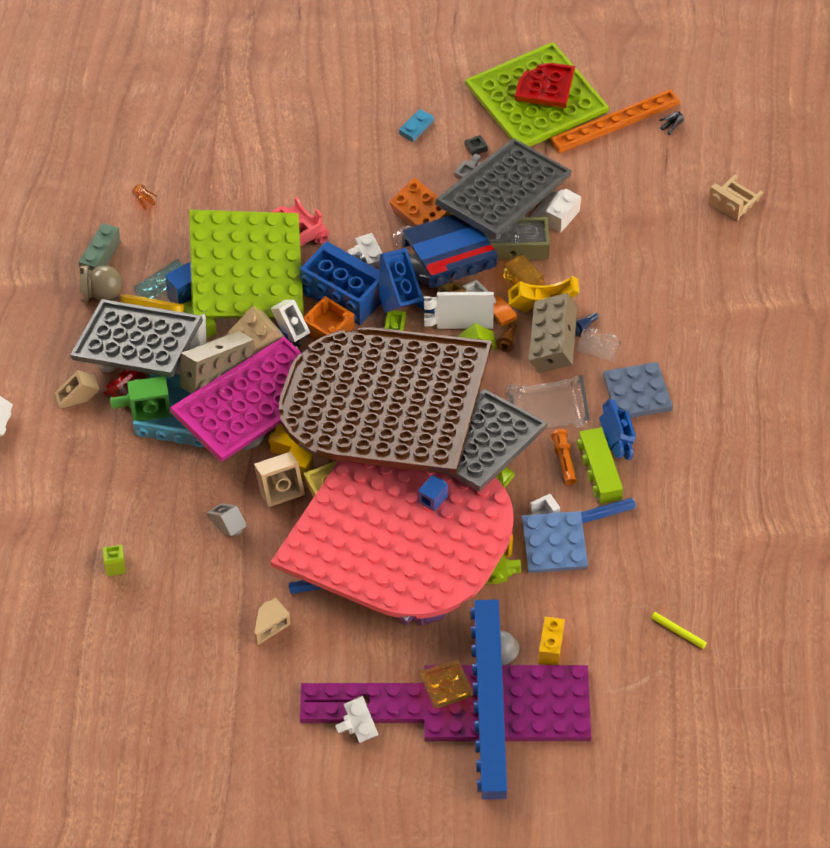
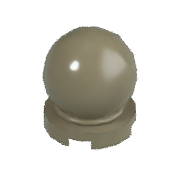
[80,265,123,303]

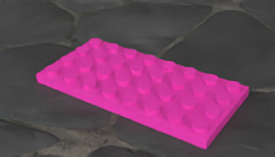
[170,337,302,462]

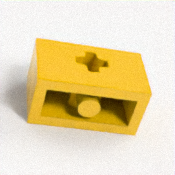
[538,617,565,665]

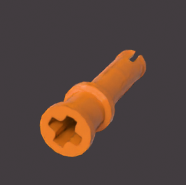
[550,429,577,486]

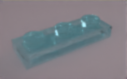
[134,259,184,298]

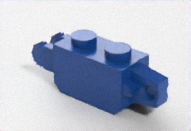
[599,399,636,460]

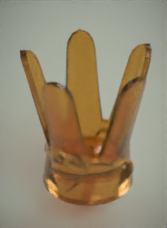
[133,184,157,210]

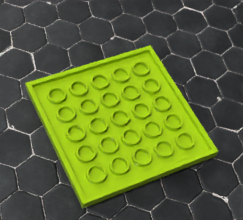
[465,42,609,147]
[188,210,304,320]

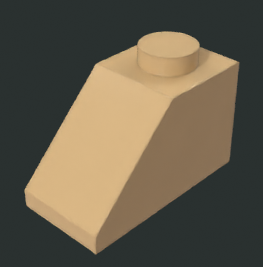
[55,370,100,408]
[254,597,291,645]

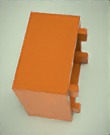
[303,296,355,341]

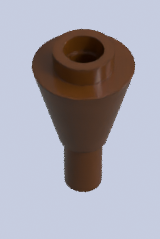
[496,322,517,352]

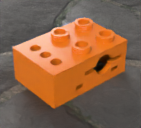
[389,177,452,227]

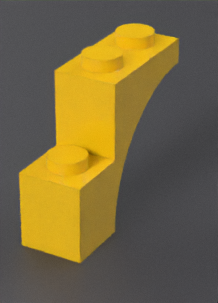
[508,276,579,313]
[268,424,313,479]

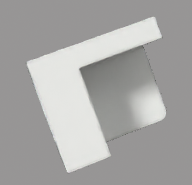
[529,494,560,515]

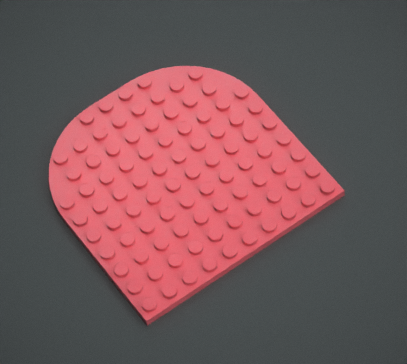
[271,461,513,619]

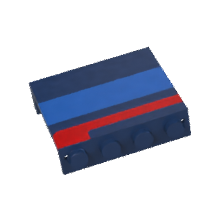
[401,215,498,288]

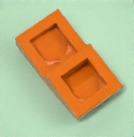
[493,296,517,327]

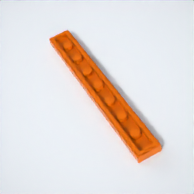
[550,89,680,153]

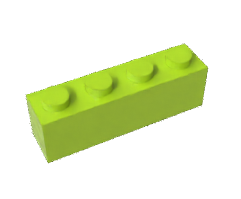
[576,427,623,504]

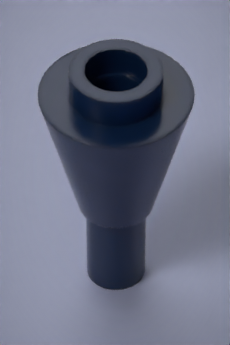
[575,312,599,337]

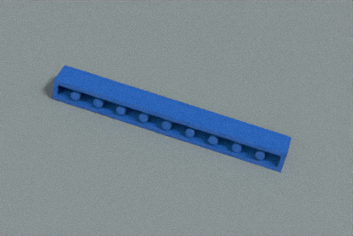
[470,600,507,800]

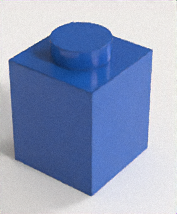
[418,475,449,512]

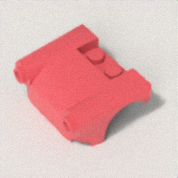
[271,197,329,247]

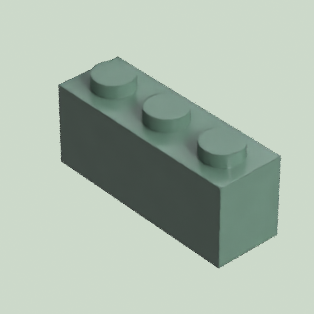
[79,223,121,274]

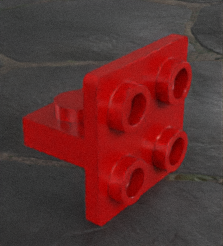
[103,369,147,408]

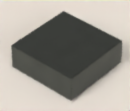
[464,135,488,156]

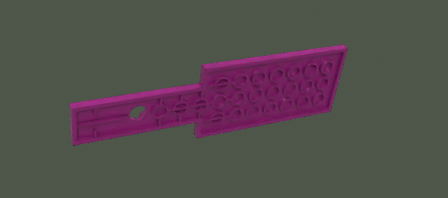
[300,665,591,741]

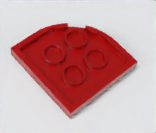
[514,63,575,108]

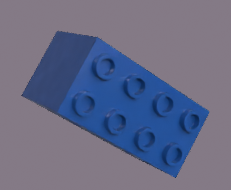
[300,241,381,326]

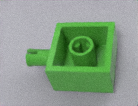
[110,376,171,422]

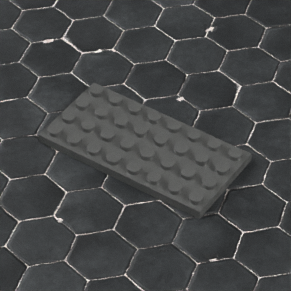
[435,138,572,239]

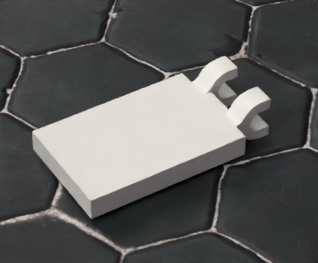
[424,292,494,329]

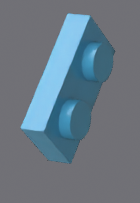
[399,109,434,142]

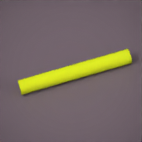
[651,612,707,649]

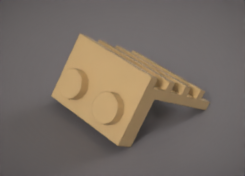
[708,175,763,221]

